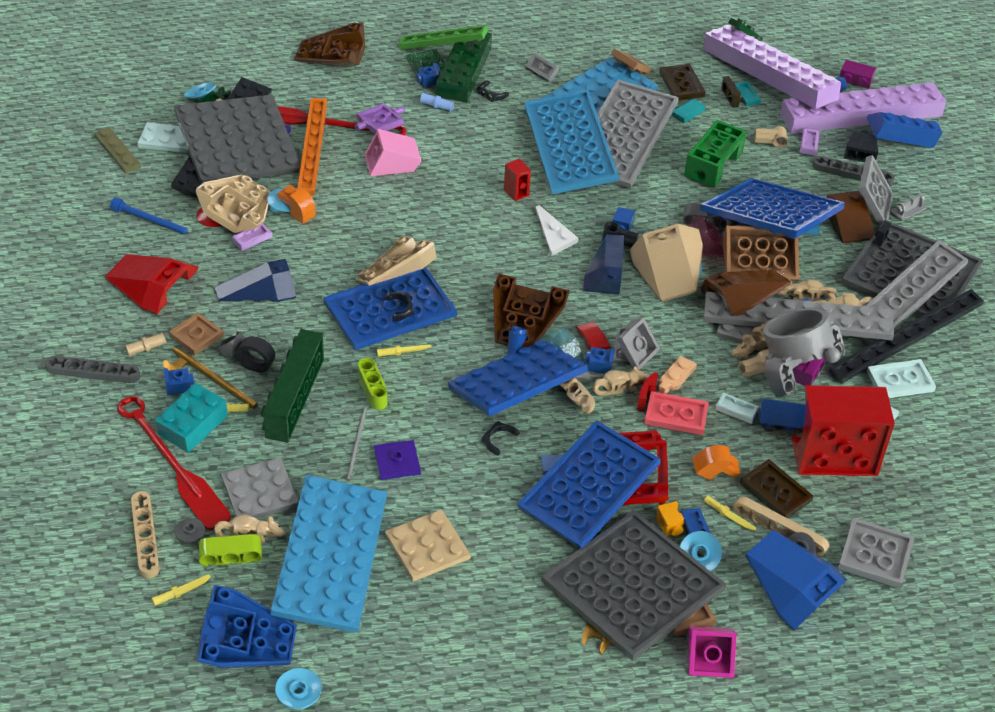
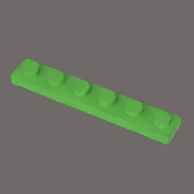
[398,25,488,50]

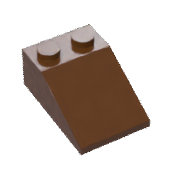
[826,191,875,244]

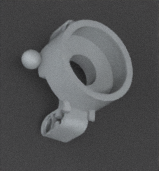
[763,308,845,396]

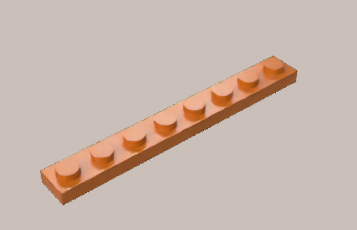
[297,98,328,195]

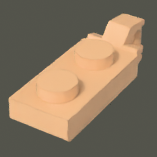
[659,356,697,394]

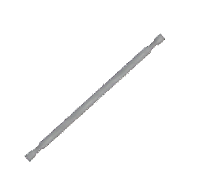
[346,407,367,481]

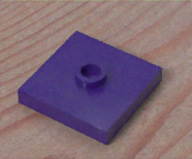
[374,440,421,480]

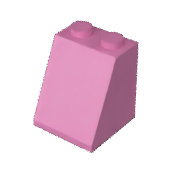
[365,129,421,176]

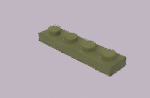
[94,127,141,173]

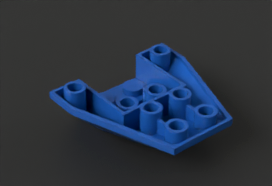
[745,530,847,631]
[196,585,297,667]

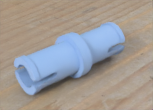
[420,93,454,112]

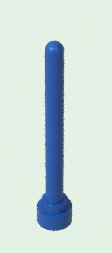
[110,197,188,234]

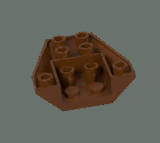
[294,22,366,67]
[701,270,791,316]
[493,273,570,348]

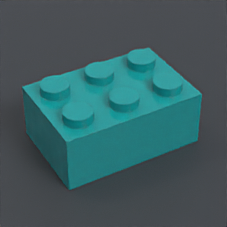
[155,383,228,453]

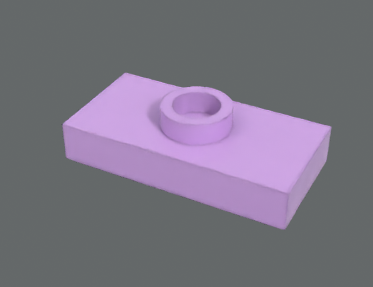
[800,128,820,156]
[232,223,272,251]

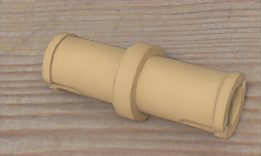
[125,333,166,357]

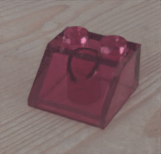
[686,214,724,258]

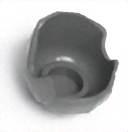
[217,331,245,358]

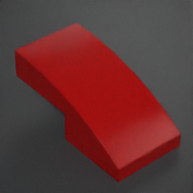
[577,322,610,350]
[637,372,658,411]

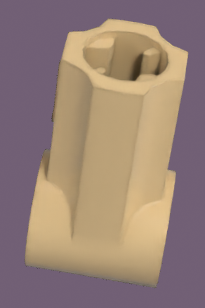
[754,126,788,148]
[738,349,770,377]

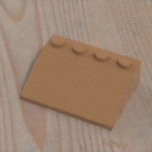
[723,226,799,281]

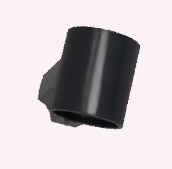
[602,222,639,247]

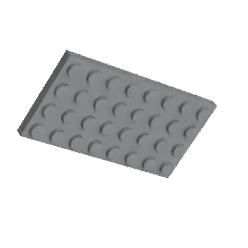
[597,79,679,188]

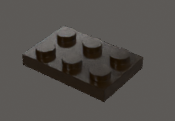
[659,64,706,100]
[740,459,814,518]

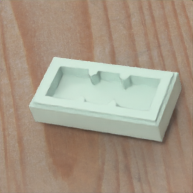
[715,393,759,424]

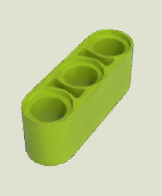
[358,358,388,410]
[199,534,262,566]

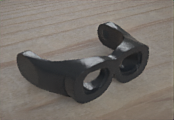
[477,80,509,102]
[386,292,415,322]
[481,421,520,456]

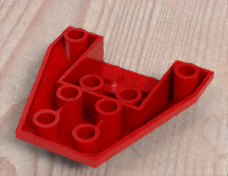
[105,254,199,315]

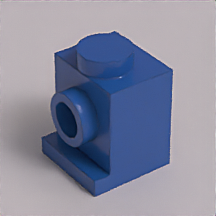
[416,63,441,88]
[585,347,614,374]
[164,368,194,395]

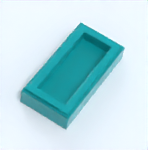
[735,81,761,106]
[672,99,706,123]

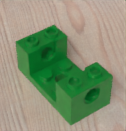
[684,120,747,188]

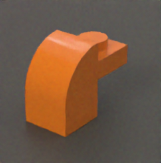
[277,185,316,224]
[692,445,741,480]

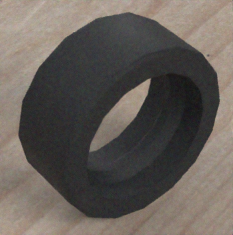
[236,336,276,373]

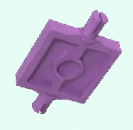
[355,103,405,134]

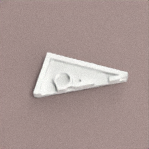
[536,205,578,256]

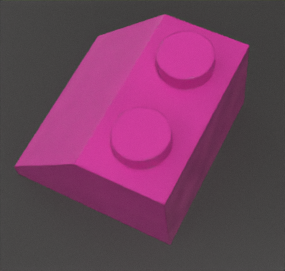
[688,626,737,678]

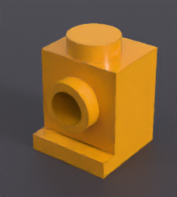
[656,501,684,536]

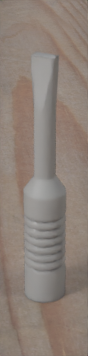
[575,373,605,380]

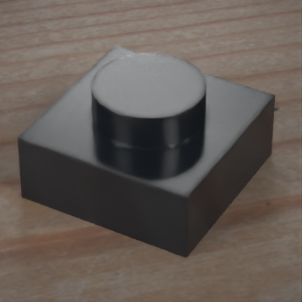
[874,221,891,246]

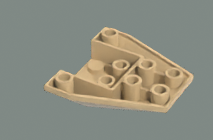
[196,175,270,233]
[630,224,703,302]
[355,236,437,286]

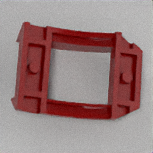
[619,430,669,505]

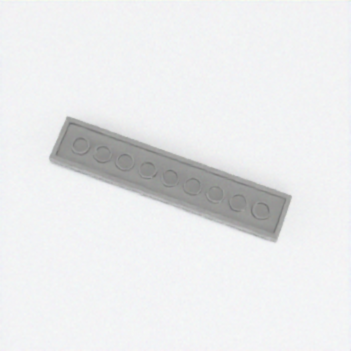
[704,291,894,340]

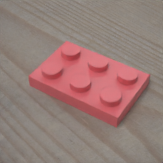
[644,391,709,435]

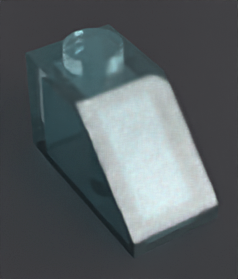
[549,327,586,364]

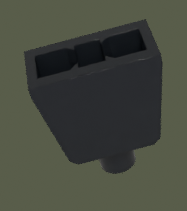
[844,130,878,162]

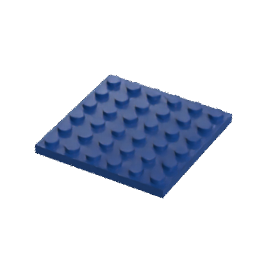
[700,178,845,239]

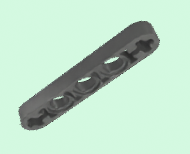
[812,156,895,187]
[45,356,140,383]

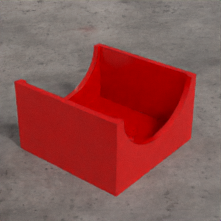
[792,385,895,476]

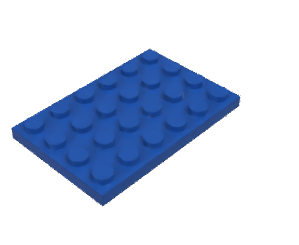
[324,267,457,350]
[448,340,588,416]
[517,420,661,549]

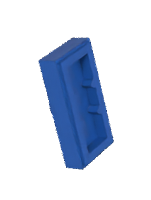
[680,508,711,535]

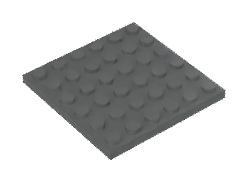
[174,95,301,185]
[841,220,983,317]
[541,510,726,661]

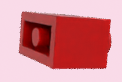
[504,158,531,201]

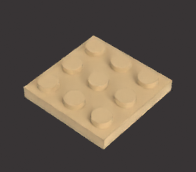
[385,509,471,581]

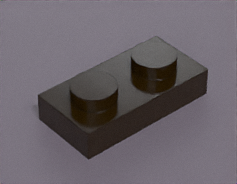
[721,76,741,108]

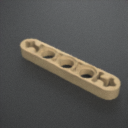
[131,491,159,578]
[733,497,829,556]

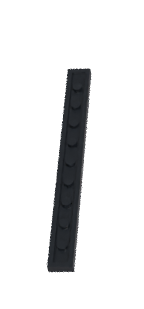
[829,289,984,384]

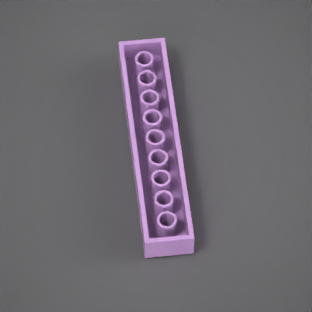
[704,25,841,109]
[780,82,946,134]

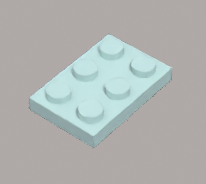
[138,122,189,153]
[867,359,936,398]

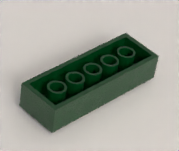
[436,33,492,103]
[261,329,324,443]

